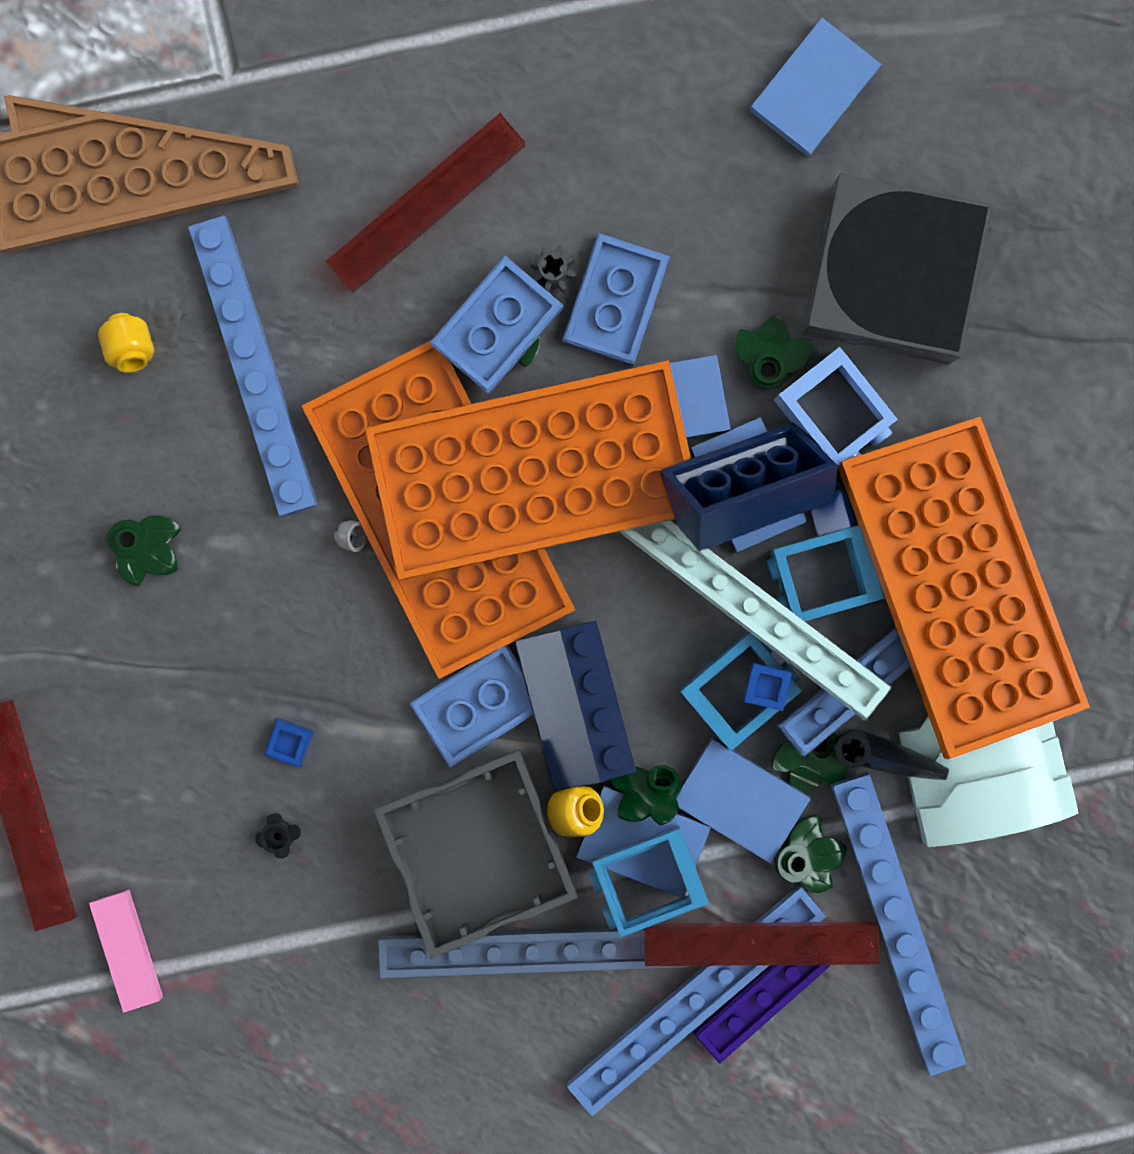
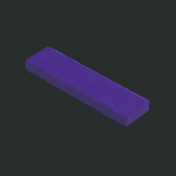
[693,933,834,1064]

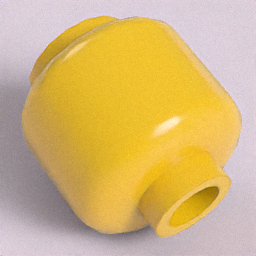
[98,313,154,373]
[547,785,604,837]

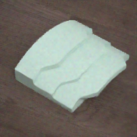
[897,716,1079,847]

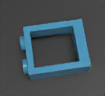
[765,525,885,622]
[678,631,802,751]
[588,826,709,938]

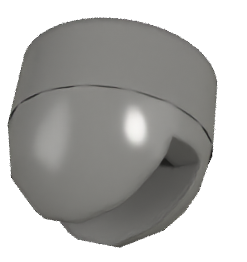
[334,520,367,552]

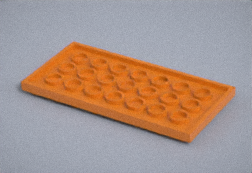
[302,340,575,679]
[365,360,691,580]
[838,416,1090,759]

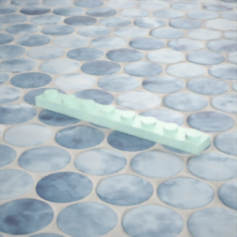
[619,520,891,721]

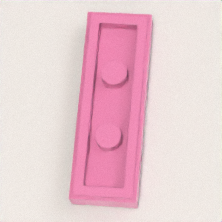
[89,889,163,1013]

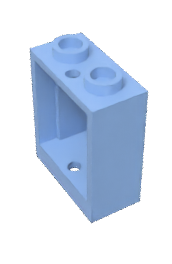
[774,347,898,467]

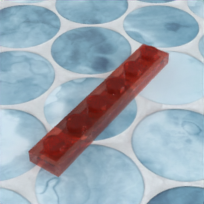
[326,113,525,293]
[0,700,77,931]
[644,922,879,966]

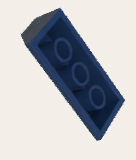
[660,423,838,552]
[514,621,636,790]

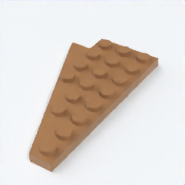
[0,95,299,254]

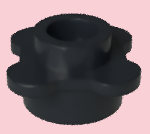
[255,813,301,859]

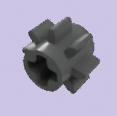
[530,245,576,294]

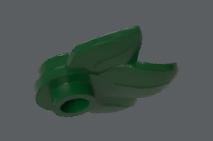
[735,314,812,390]
[107,515,181,587]
[772,732,847,795]
[610,765,681,826]
[775,816,847,893]

